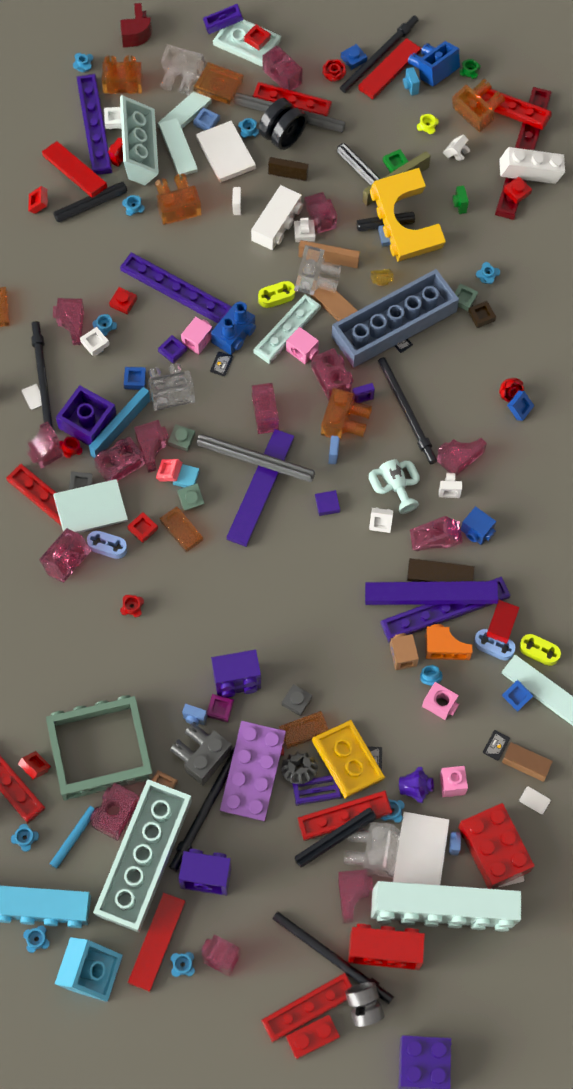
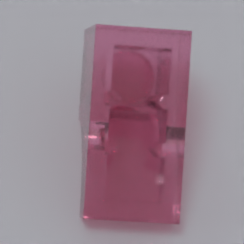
[304,192,337,234]
[53,298,84,345]
[134,420,168,473]
[27,421,63,468]
[437,438,487,477]
[410,516,463,551]
[338,869,373,924]

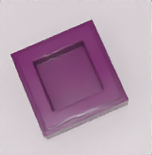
[207,694,234,722]

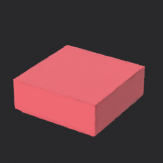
[156,459,183,482]

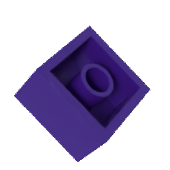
[56,385,117,446]
[211,649,261,698]
[179,849,232,896]
[399,1035,451,1089]

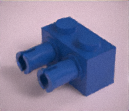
[408,41,460,87]
[211,301,256,355]

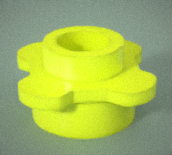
[417,114,439,134]

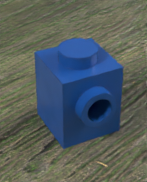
[460,506,496,545]

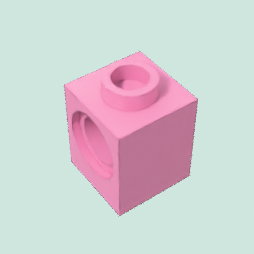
[181,317,213,355]
[286,327,319,364]
[422,682,459,720]
[439,766,468,798]

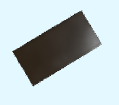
[268,157,309,181]

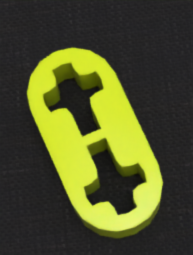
[258,281,295,308]
[519,634,561,666]

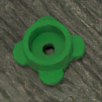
[459,59,481,79]

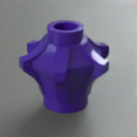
[399,767,434,803]

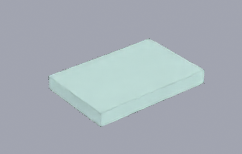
[213,20,281,67]
[53,479,128,536]

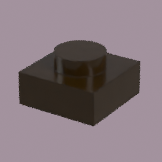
[468,301,496,328]

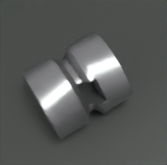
[345,982,385,1027]

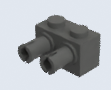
[170,722,232,786]

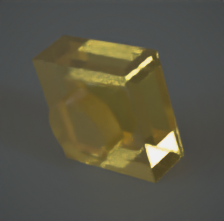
[370,269,394,286]

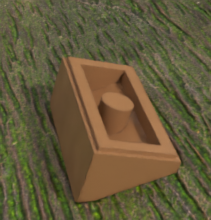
[502,742,553,782]

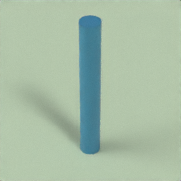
[49,806,97,869]

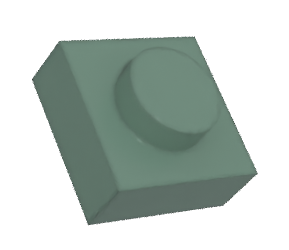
[455,284,478,311]
[168,424,195,452]
[177,483,204,511]

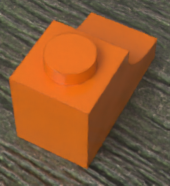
[425,624,472,660]

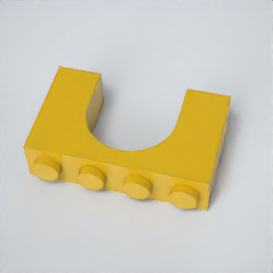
[370,168,446,262]

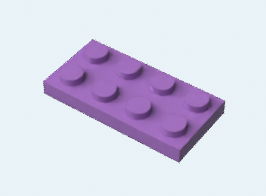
[220,721,286,822]

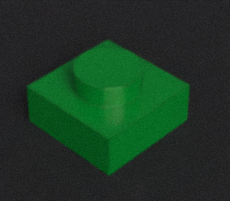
[383,149,409,173]
[452,185,469,214]

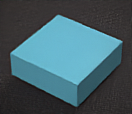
[173,464,200,488]

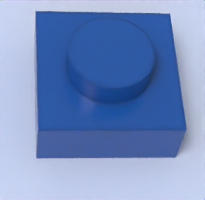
[341,44,367,70]
[124,367,146,390]
[507,391,534,421]
[502,680,534,712]

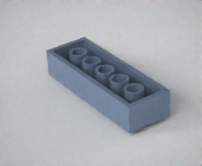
[331,269,459,368]

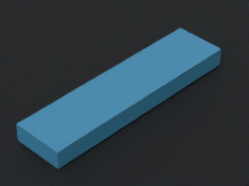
[89,387,150,460]

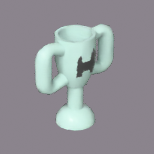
[369,459,420,514]

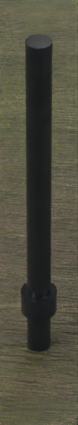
[340,15,419,93]
[31,321,53,435]
[378,357,437,464]
[169,746,235,871]
[273,911,394,1004]

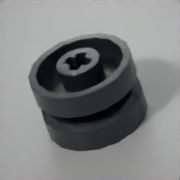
[258,98,307,150]

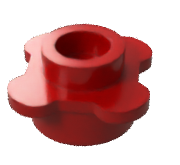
[58,437,83,458]
[120,595,144,617]

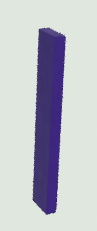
[76,74,112,175]
[120,252,232,323]
[227,429,294,547]
[380,576,511,642]
[365,581,498,605]

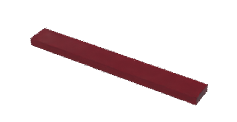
[495,87,552,220]

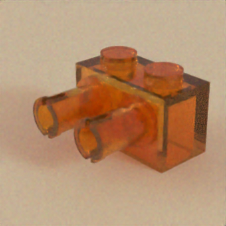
[102,55,143,94]
[452,79,505,132]
[155,174,201,225]
[321,388,372,441]

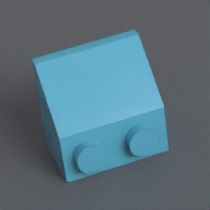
[55,937,123,1002]

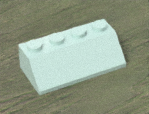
[120,95,159,186]

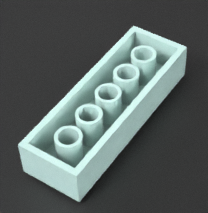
[93,779,192,933]
[371,881,521,932]

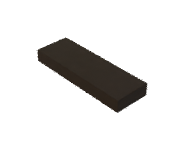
[407,558,475,582]

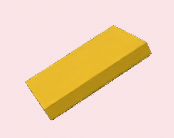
[311,720,385,799]

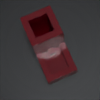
[120,3,152,48]

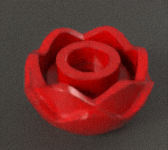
[323,59,346,82]
[499,378,524,402]

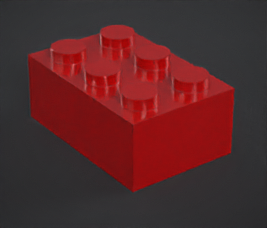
[458,803,534,889]
[348,924,425,970]

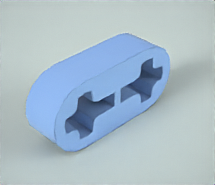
[87,531,127,559]
[474,629,515,661]

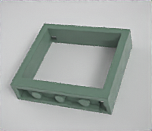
[46,695,153,801]

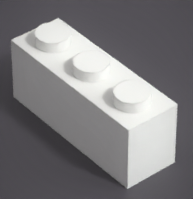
[500,147,565,184]
[251,185,303,251]

